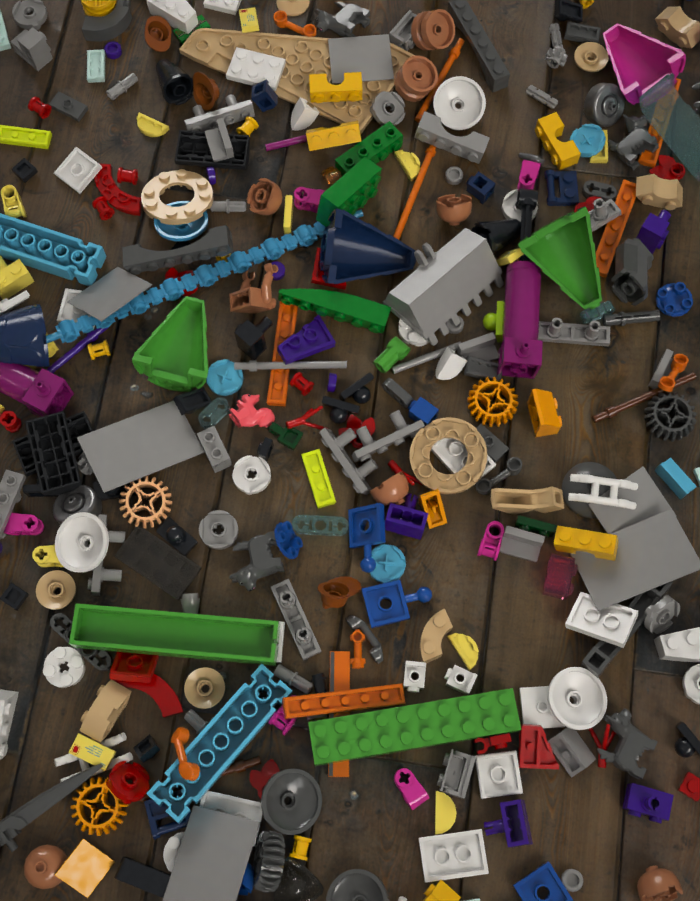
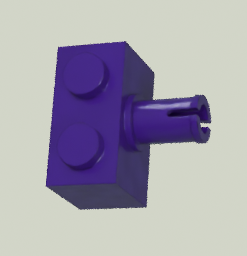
[636,210,671,254]
[385,494,428,540]
[622,783,674,824]
[484,799,533,848]

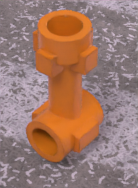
[350,629,366,669]

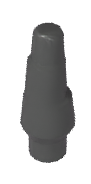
[519,153,545,166]

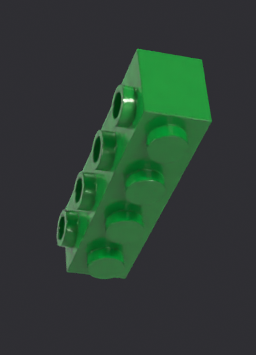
[335,121,403,176]

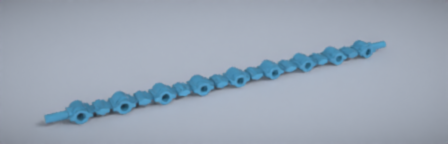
[46,210,364,343]

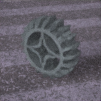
[644,392,697,442]
[253,830,285,892]

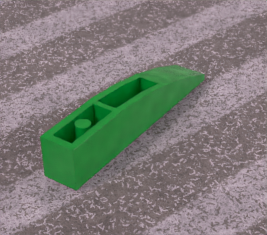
[278,288,391,334]

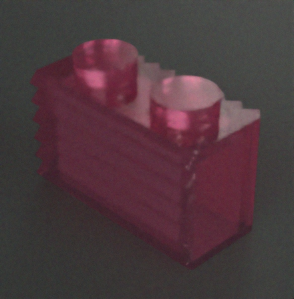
[542,553,578,600]

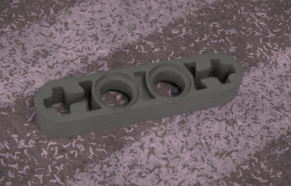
[50,613,113,671]

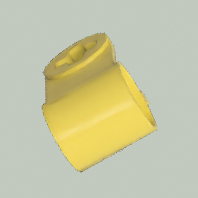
[1,185,27,218]
[32,545,64,568]

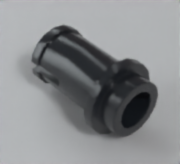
[311,673,327,694]

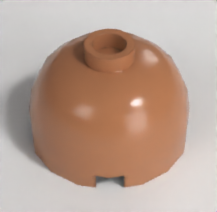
[247,178,283,216]
[436,194,472,226]
[369,471,409,507]
[24,844,67,890]
[637,865,683,901]

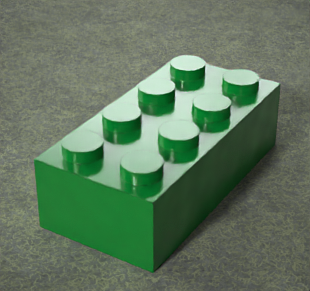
[316,157,382,227]

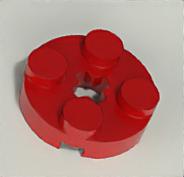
[106,761,150,804]

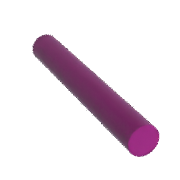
[265,135,308,151]

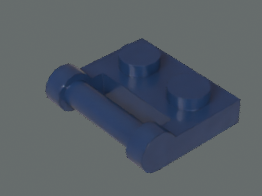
[544,169,579,206]
[144,789,192,840]

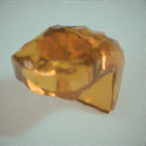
[321,166,342,186]

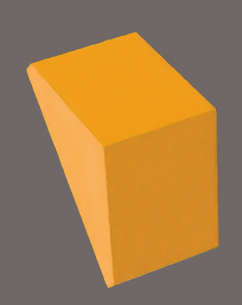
[418,489,447,529]

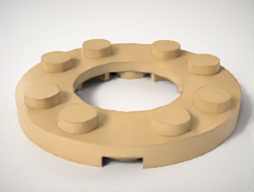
[141,169,214,225]
[410,417,487,494]

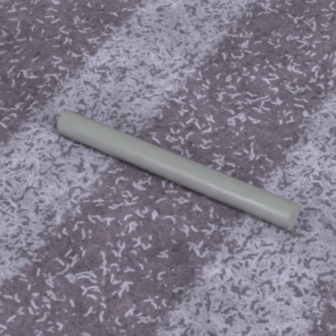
[391,341,461,374]

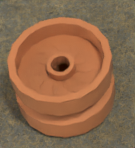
[411,9,455,51]
[394,55,438,102]

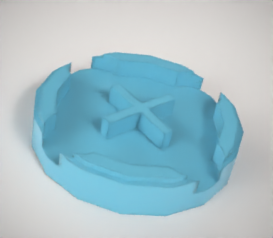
[570,124,606,158]
[206,359,244,396]
[369,544,406,583]

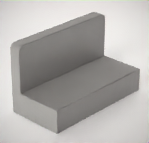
[205,118,234,162]
[457,332,498,369]
[648,349,679,394]
[499,526,545,562]
[548,727,596,778]

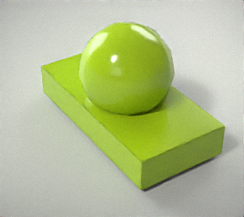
[483,301,505,342]

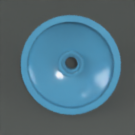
[154,201,208,242]

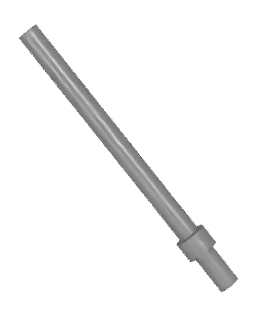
[234,360,347,371]

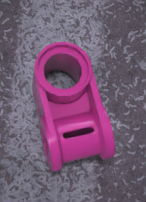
[517,159,541,191]
[294,187,325,213]
[3,513,44,536]
[477,521,504,561]
[268,695,297,736]
[394,768,430,811]

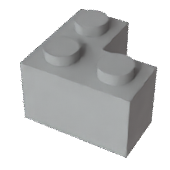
[10,27,53,71]

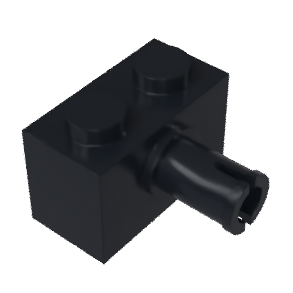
[234,316,273,360]

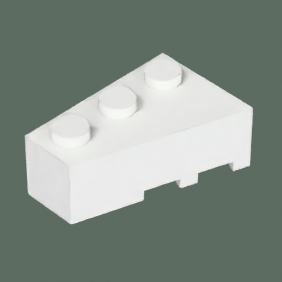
[146,0,198,34]
[654,627,700,664]
[0,689,19,760]

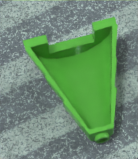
[518,206,602,310]
[132,296,209,392]

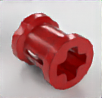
[28,96,52,119]
[117,167,138,185]
[92,196,115,220]
[289,372,314,396]
[0,411,22,433]

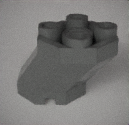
[611,238,654,306]

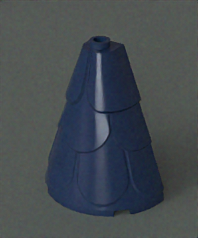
[320,208,416,284]
[0,304,49,367]

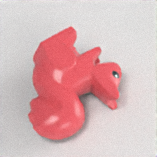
[229,394,275,428]

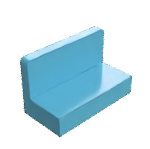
[655,457,697,500]

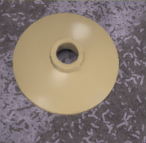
[276,0,310,16]
[574,42,609,72]
[36,570,76,610]
[184,667,225,709]

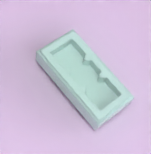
[87,49,105,83]

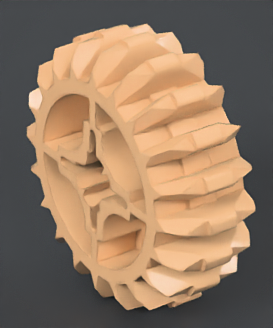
[119,476,172,529]

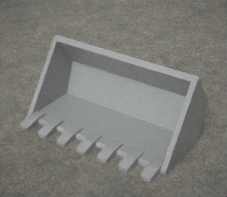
[382,228,504,346]

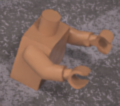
[229,263,278,314]

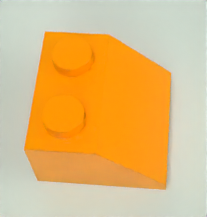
[527,389,562,438]

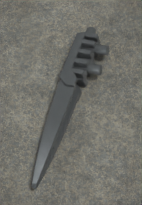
[0,764,103,860]

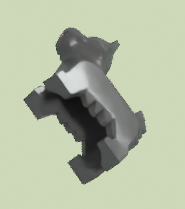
[314,1,370,37]
[608,114,659,171]
[229,531,285,592]
[597,708,658,779]

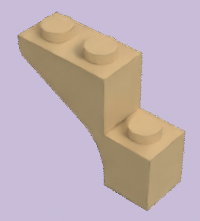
[490,486,564,515]

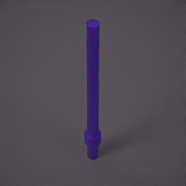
[46,327,109,373]

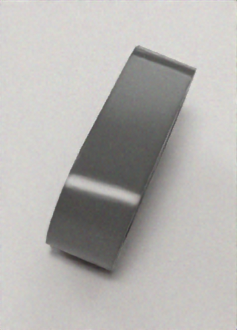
[582,180,617,202]
[381,378,414,408]

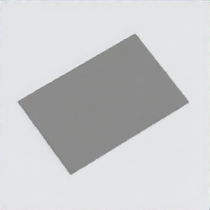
[77,401,205,493]
[570,509,700,611]
[163,805,260,901]

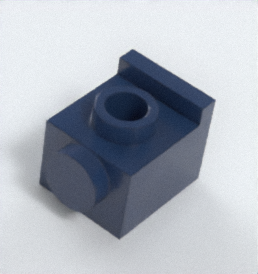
[251,79,278,112]
[466,171,496,204]

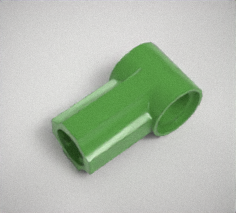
[373,336,411,374]

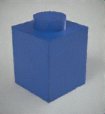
[408,397,439,426]

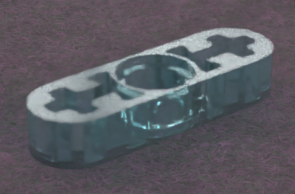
[292,515,349,536]

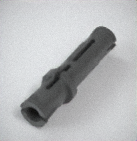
[602,310,660,326]

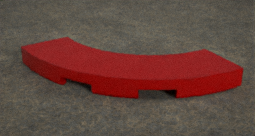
[94,164,142,216]
[110,669,184,718]

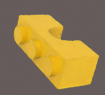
[309,72,362,103]
[535,112,581,171]
[306,120,362,151]
[554,525,619,561]

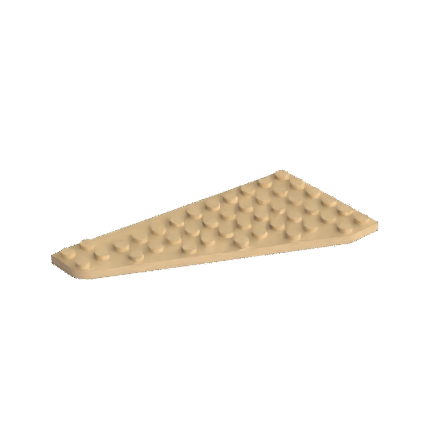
[179,28,415,134]

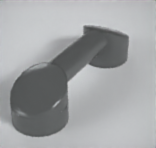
[476,457,522,495]
[345,615,383,664]

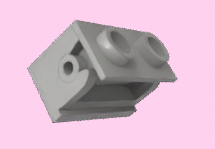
[389,10,417,51]
[197,426,232,473]
[437,749,476,799]

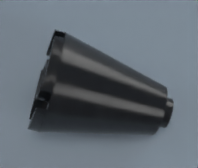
[156,59,194,105]
[471,219,521,255]

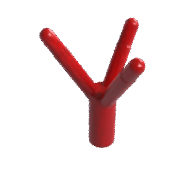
[286,406,326,430]
[388,460,422,486]
[589,724,616,768]

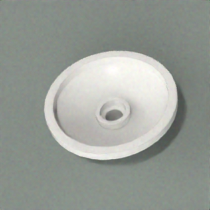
[433,76,486,130]
[55,512,109,573]
[548,667,607,730]

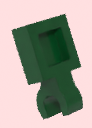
[269,422,304,451]

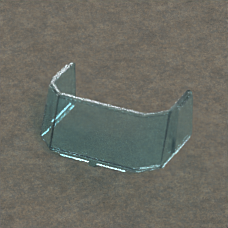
[639,73,700,182]

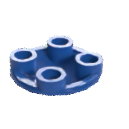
[655,282,693,317]
[274,521,303,559]

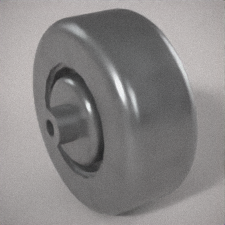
[584,83,625,127]
[53,485,102,525]

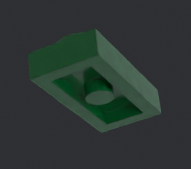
[514,515,557,538]

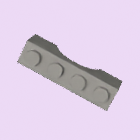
[414,111,490,164]

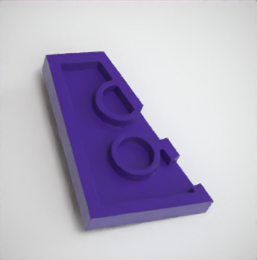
[277,315,336,365]

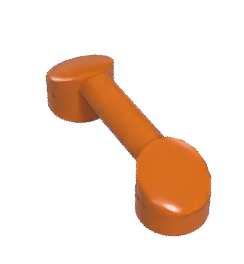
[274,10,317,37]
[658,353,689,392]
[171,727,200,781]

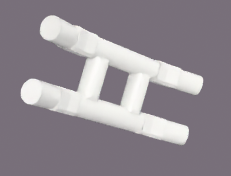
[568,474,638,510]
[54,732,133,783]

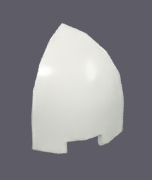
[291,97,320,131]
[435,347,467,380]

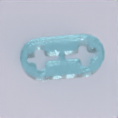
[579,301,615,324]
[198,397,230,429]

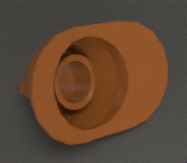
[144,15,171,52]
[193,72,220,110]
[317,576,361,609]

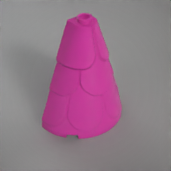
[603,23,686,105]

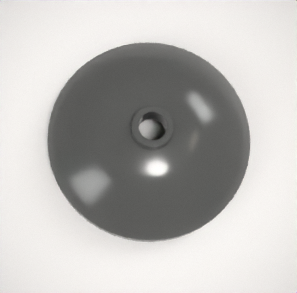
[561,462,617,518]
[261,768,322,835]
[326,869,389,901]

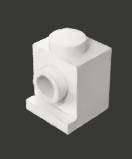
[403,661,426,693]
[444,665,477,695]

